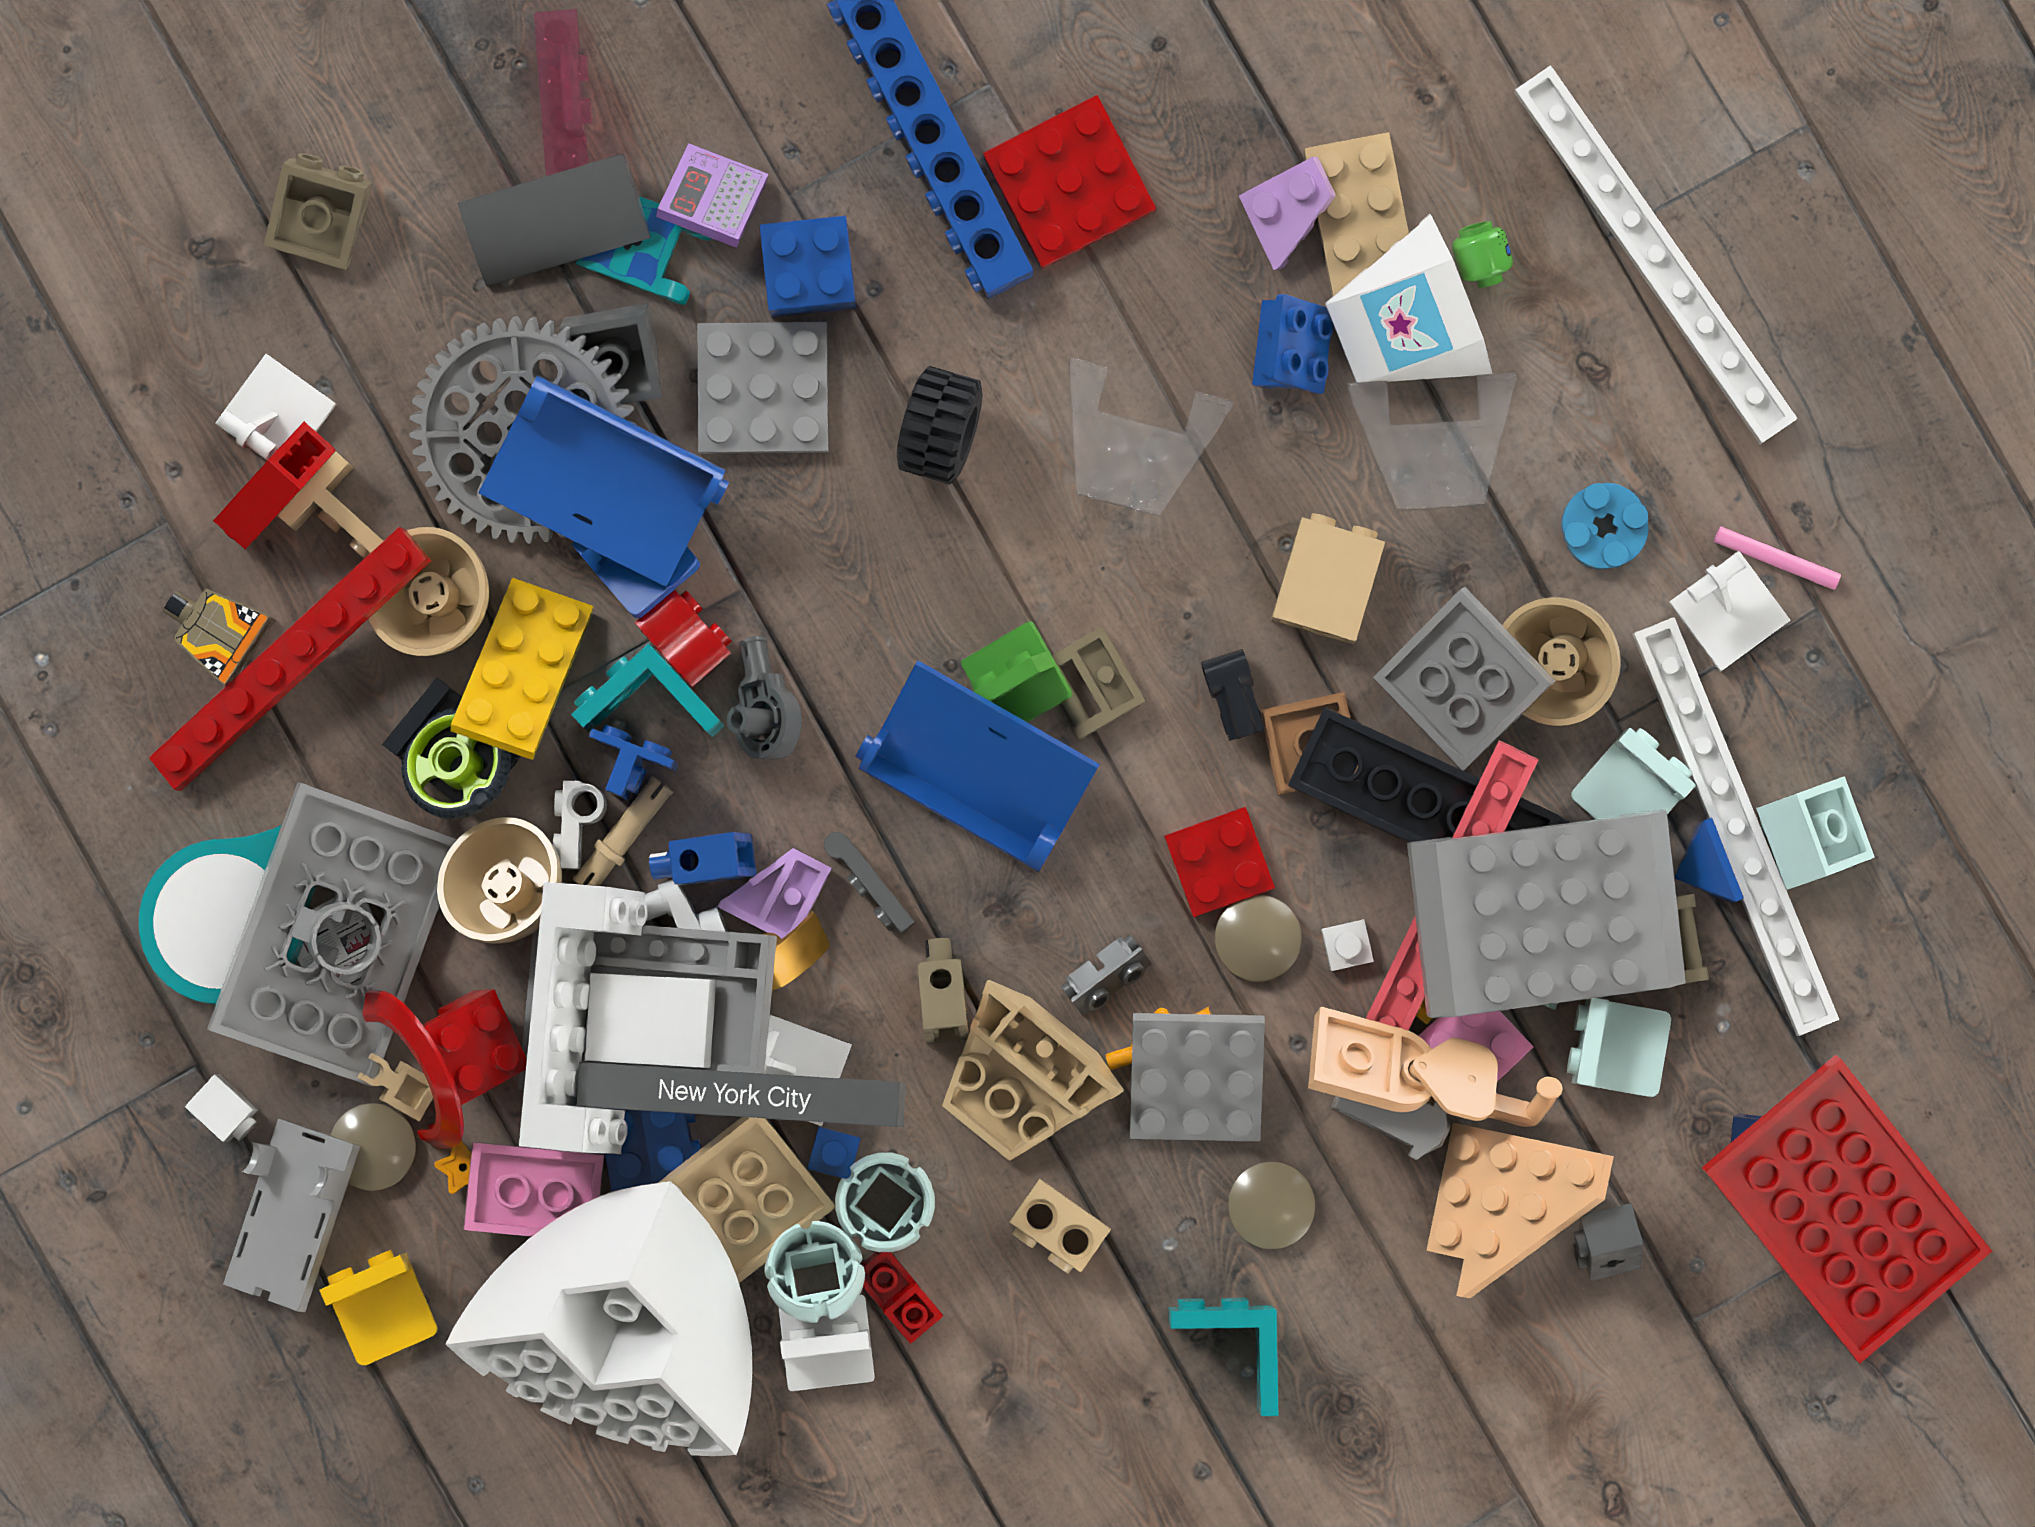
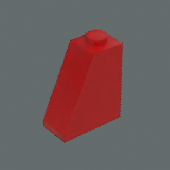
[213,421,336,550]

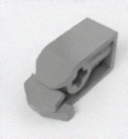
[1330,1096,1449,1160]

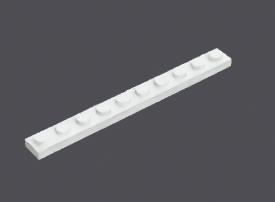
[1514,65,1798,445]
[1632,617,1839,1036]

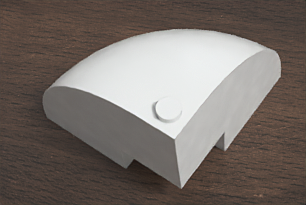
[445,1181,752,1456]

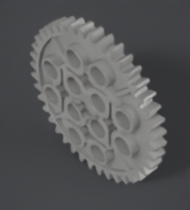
[409,316,636,544]

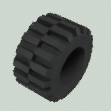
[897,366,983,484]

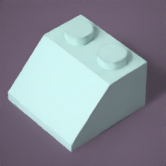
[1756,776,1875,890]

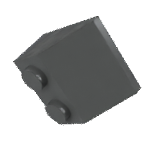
[559,303,662,405]

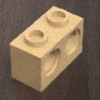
[1009,1178,1111,1274]

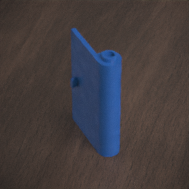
[478,375,729,587]
[855,660,1100,872]

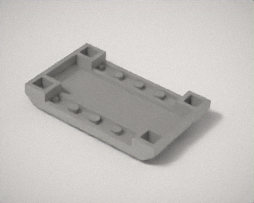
[1407,809,1686,1018]
[518,925,777,1090]

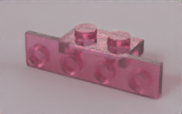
[534,9,593,176]

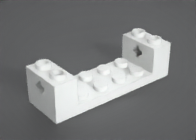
[519,882,647,1154]

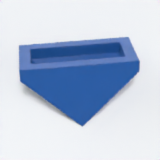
[1674,817,1744,903]

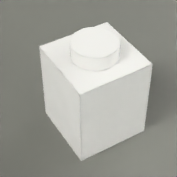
[185,1074,259,1142]

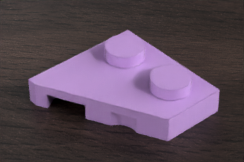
[1239,157,1336,270]
[718,848,832,939]

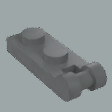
[824,832,915,933]

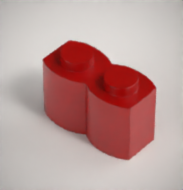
[635,590,732,689]

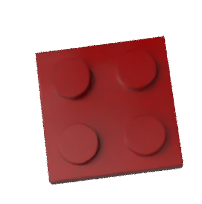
[1164,806,1275,918]

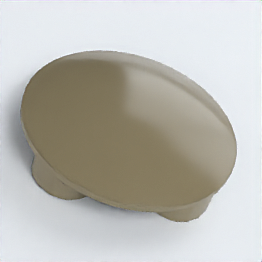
[1215,895,1302,981]
[331,1103,417,1191]
[1228,1162,1315,1249]

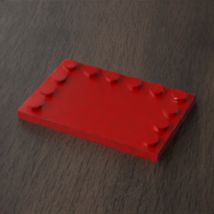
[1701,1055,1993,1364]

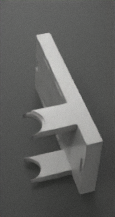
[223,1118,360,1312]

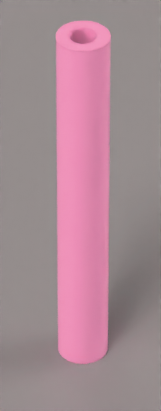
[1714,526,1841,590]

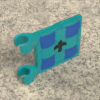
[576,196,712,305]

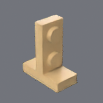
[277,452,383,559]

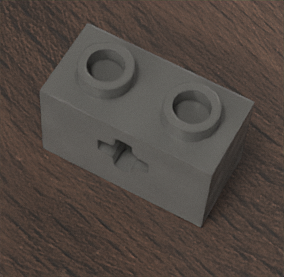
[1573,1203,1643,1281]

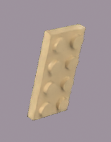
[1304,132,1409,297]

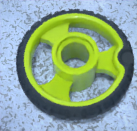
[401,708,511,820]

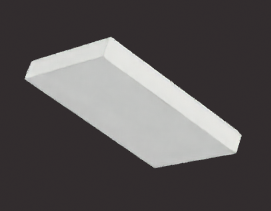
[585,973,716,1068]

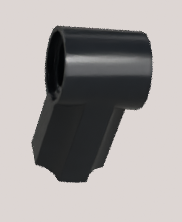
[1201,649,1265,741]

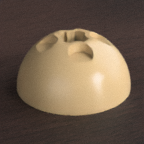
[368,527,489,656]
[1502,597,1621,726]
[437,817,562,944]

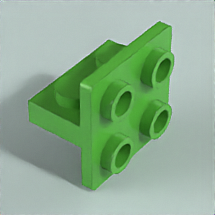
[961,621,1073,723]

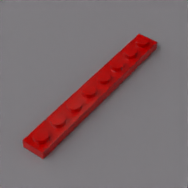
[149,527,431,791]

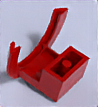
[362,989,527,1149]

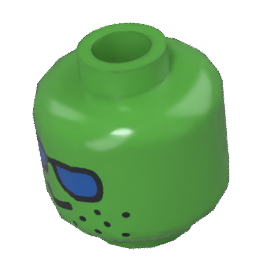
[1452,221,1513,288]

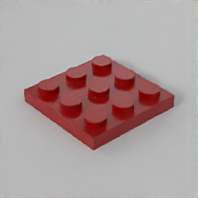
[983,95,1157,269]

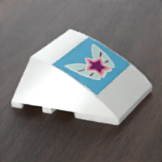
[1325,214,1492,384]

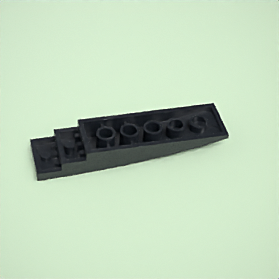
[1288,707,1572,843]

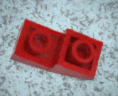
[860,1252,944,1344]

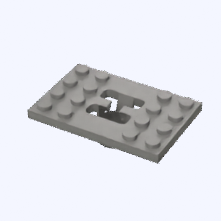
[207,782,457,1087]

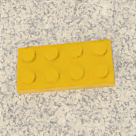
[451,577,594,760]

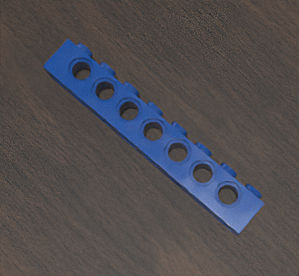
[826,0,1033,300]

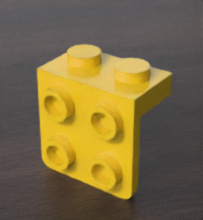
[319,1250,438,1365]

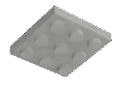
[697,322,829,454]
[1373,587,1555,771]
[1130,1013,1265,1141]

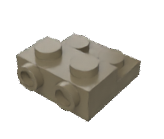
[264,153,373,270]

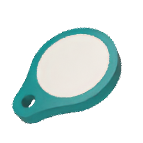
[138,825,316,1004]

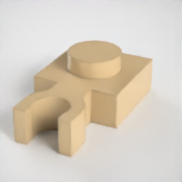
[357,1053,433,1121]

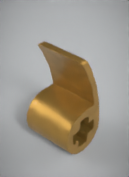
[761,911,830,990]

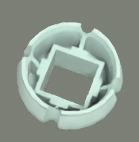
[835,1153,935,1252]
[765,1221,865,1323]

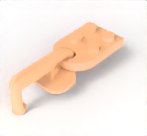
[1308,1007,1563,1127]

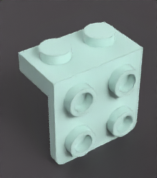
[1571,728,1696,820]
[1567,998,1671,1097]

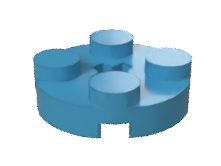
[1561,483,1649,570]

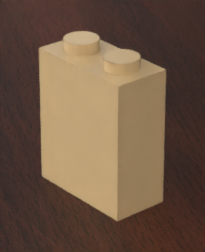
[1271,513,1385,645]

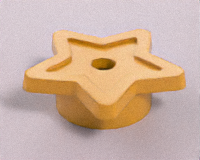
[434,1141,472,1195]

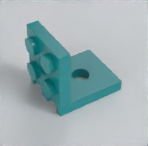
[571,643,725,737]
[1168,1298,1279,1416]

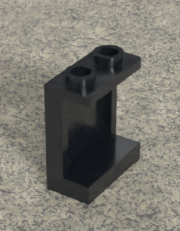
[382,677,521,803]

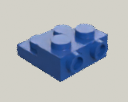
[596,1107,702,1191]

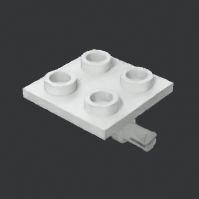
[216,354,337,460]
[1669,551,1790,672]
[764,1015,852,1126]

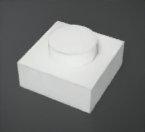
[1321,919,1374,971]

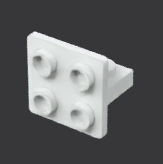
[779,1294,875,1391]

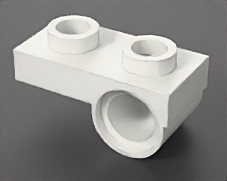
[553,781,607,870]

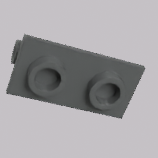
[1061,934,1151,1016]

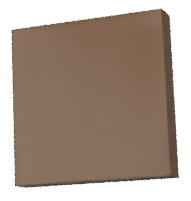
[1259,692,1358,795]

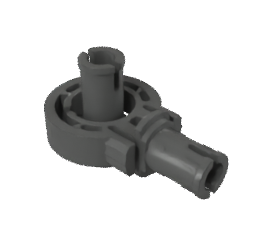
[727,636,802,760]

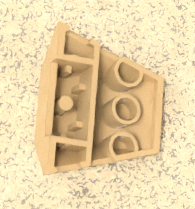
[942,980,1124,1161]

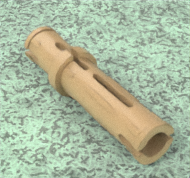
[572,776,674,886]

